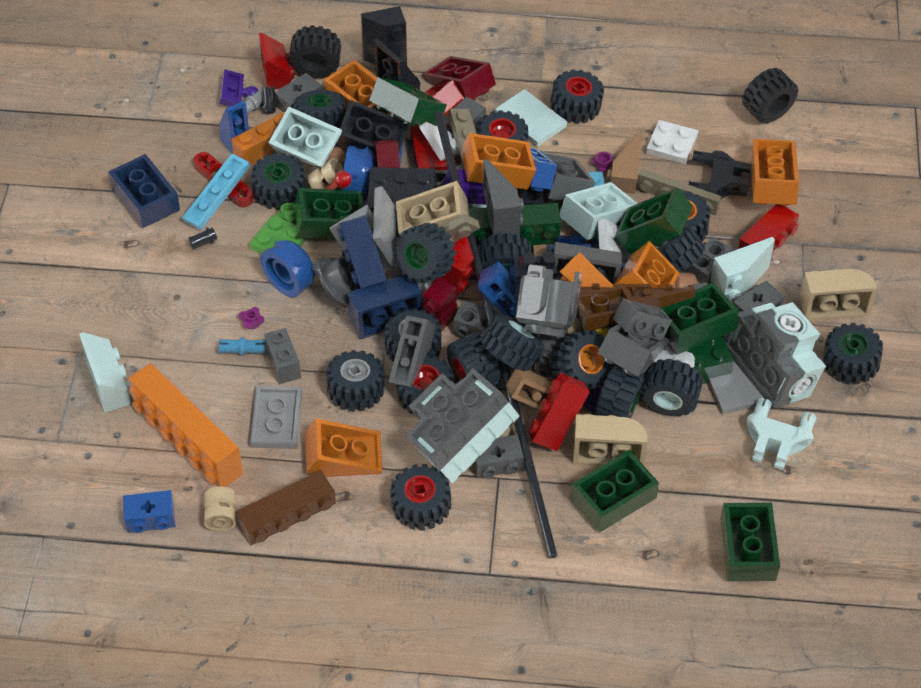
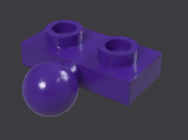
[219,69,259,106]

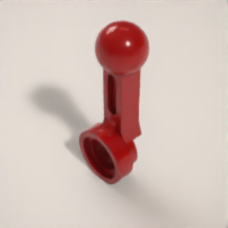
[327,171,352,190]

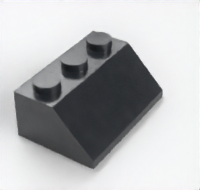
[361,6,407,65]

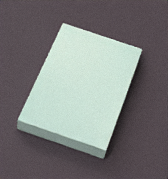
[495,89,567,147]

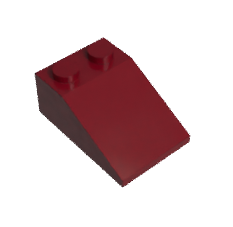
[422,56,496,101]

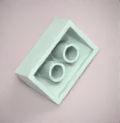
[79,332,131,413]

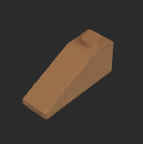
[607,133,642,194]

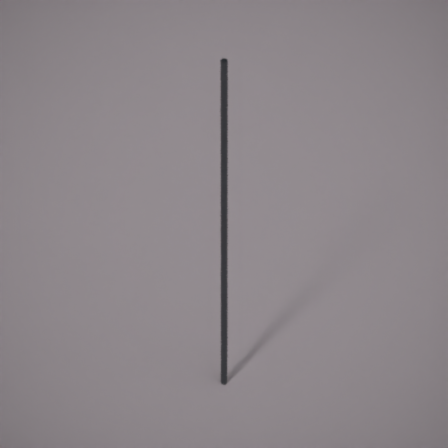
[434,111,558,559]

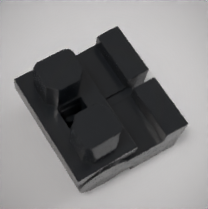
[509,251,558,305]

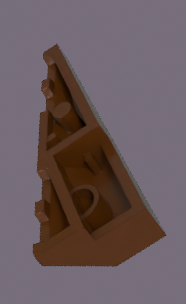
[577,283,695,331]

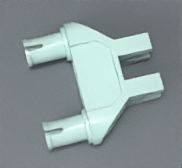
[747,398,817,470]

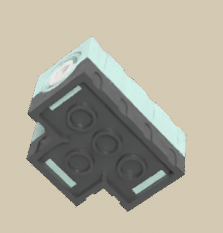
[724,302,826,408]
[405,368,519,484]

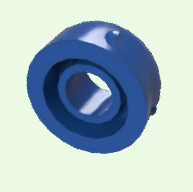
[342,146,376,200]
[260,240,315,298]

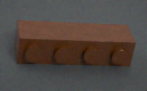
[236,470,336,545]

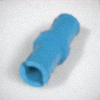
[219,337,265,356]

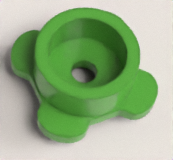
[277,203,296,222]

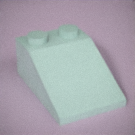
[269,107,342,168]
[560,182,637,240]
[710,237,775,302]

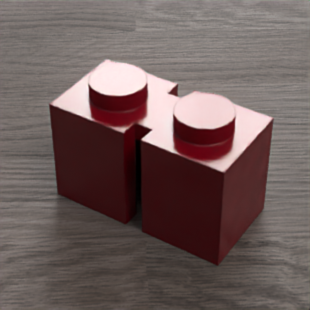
[374,140,400,168]
[423,278,457,332]

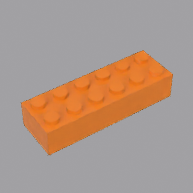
[128,363,243,487]

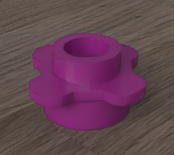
[591,151,614,173]
[239,307,264,330]

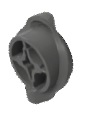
[312,256,360,305]

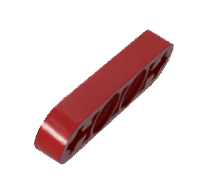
[194,152,253,208]

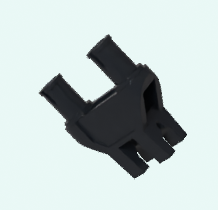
[688,150,752,199]

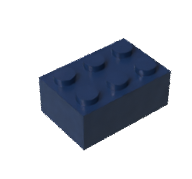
[108,154,180,228]
[337,215,387,288]
[348,275,422,340]

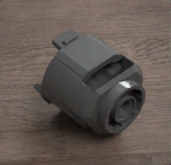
[515,265,582,337]

